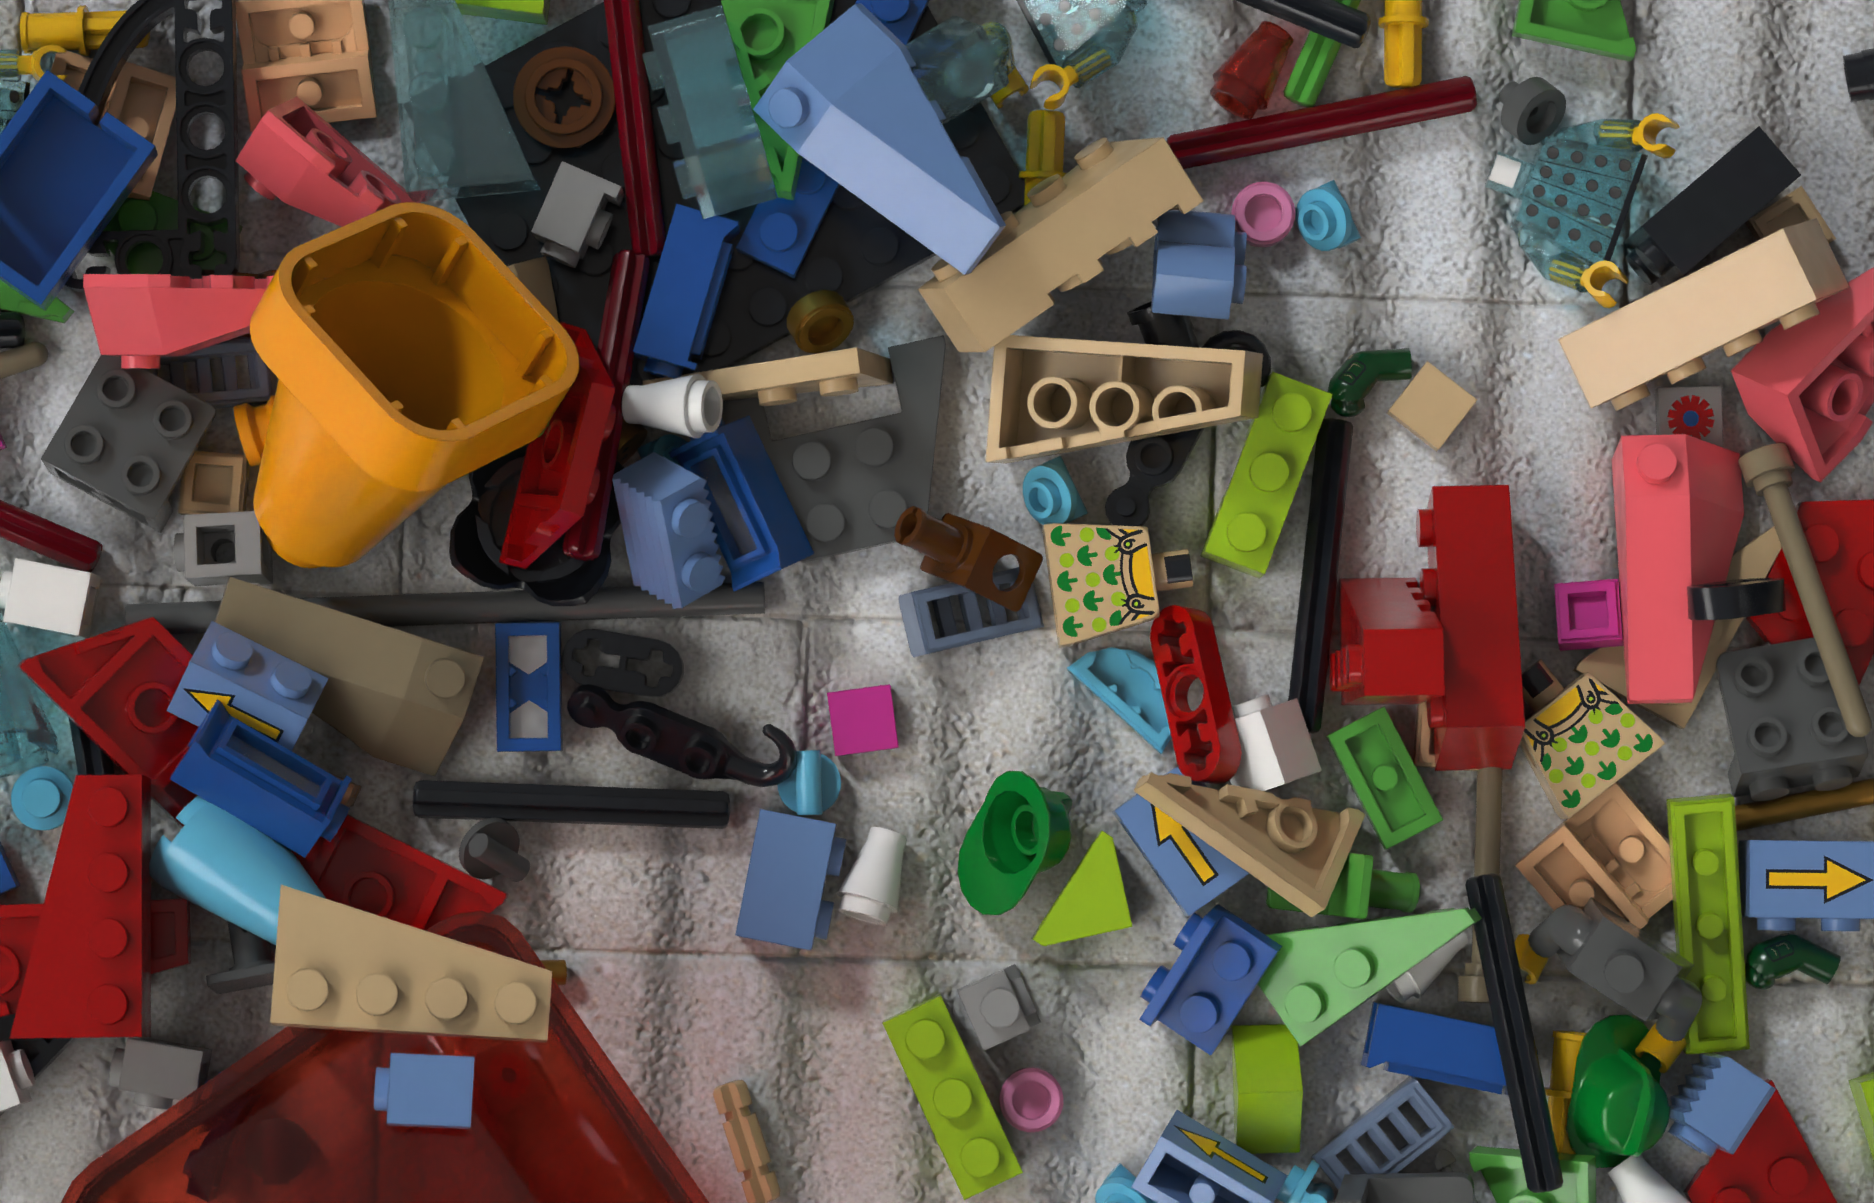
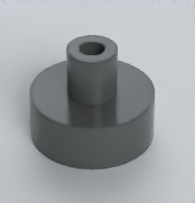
[1499,77,1566,145]

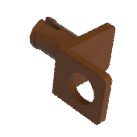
[894,506,1043,612]

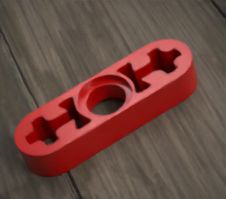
[1150,605,1241,785]

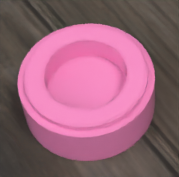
[1231,182,1295,247]
[999,1067,1063,1132]

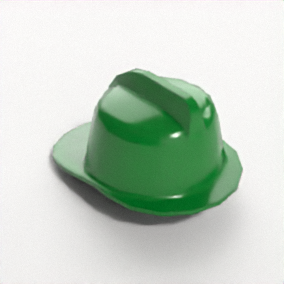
[958,771,1073,915]
[1566,1015,1670,1168]

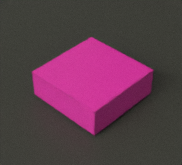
[1554,579,1624,651]
[827,684,899,756]

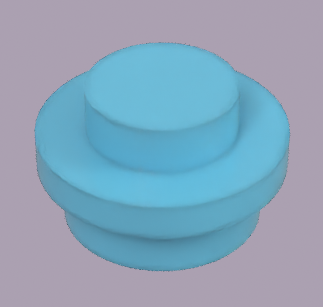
[11,766,74,830]

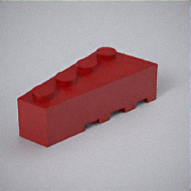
[1416,485,1525,771]
[1329,577,1445,705]
[9,774,151,1039]

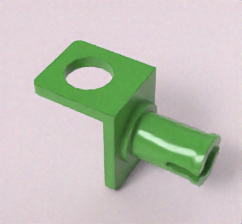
[1266,853,1420,919]

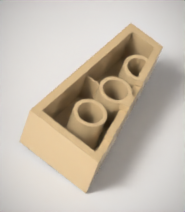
[918,137,1203,352]
[1558,218,1849,411]
[986,335,1263,464]
[270,885,552,1043]

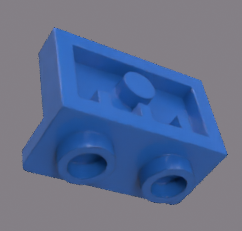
[1139,904,1282,1055]

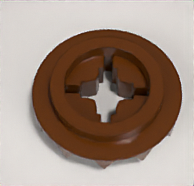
[513,46,615,149]

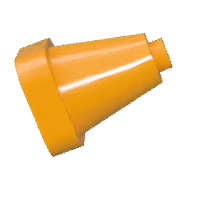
[250,202,579,568]

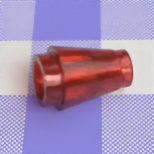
[1210,21,1294,119]

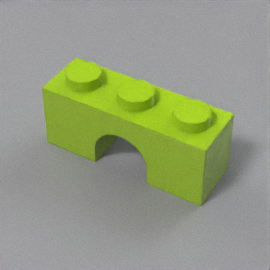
[1200,371,1333,579]
[882,994,1023,1200]

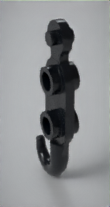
[1105,330,1271,526]
[567,684,797,787]

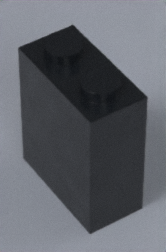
[1623,126,1801,288]

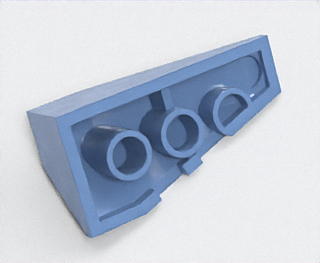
[753,3,1006,275]

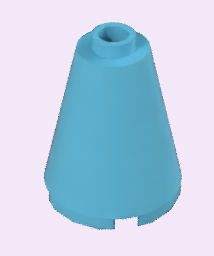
[149,796,326,945]

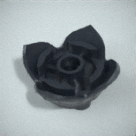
[449,443,624,606]

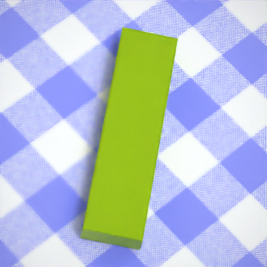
[1667,794,1750,1055]

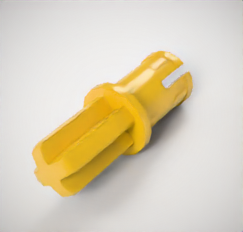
[1378,0,1429,89]
[20,5,150,56]
[1019,110,1066,206]
[1544,1030,1587,1154]

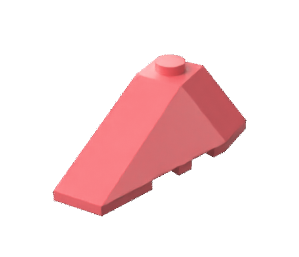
[235,96,421,227]
[1731,267,1874,483]
[83,274,273,369]
[1611,434,1744,704]

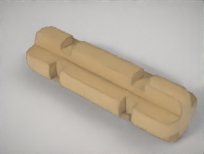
[713,1080,781,1203]

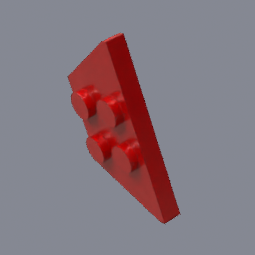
[499,323,616,569]
[1746,499,1874,685]
[17,617,198,828]
[292,814,509,940]
[1683,1079,1837,1203]

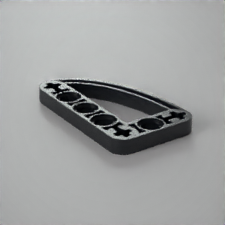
[65,0,240,292]

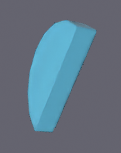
[1067,648,1171,754]

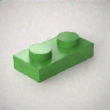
[1326,706,1443,850]

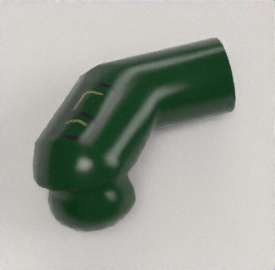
[1328,348,1412,417]
[1745,933,1841,990]

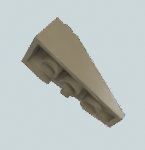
[215,577,484,776]

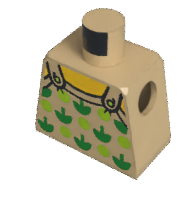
[1042,523,1193,648]
[1519,659,1665,819]

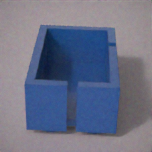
[0,70,158,311]

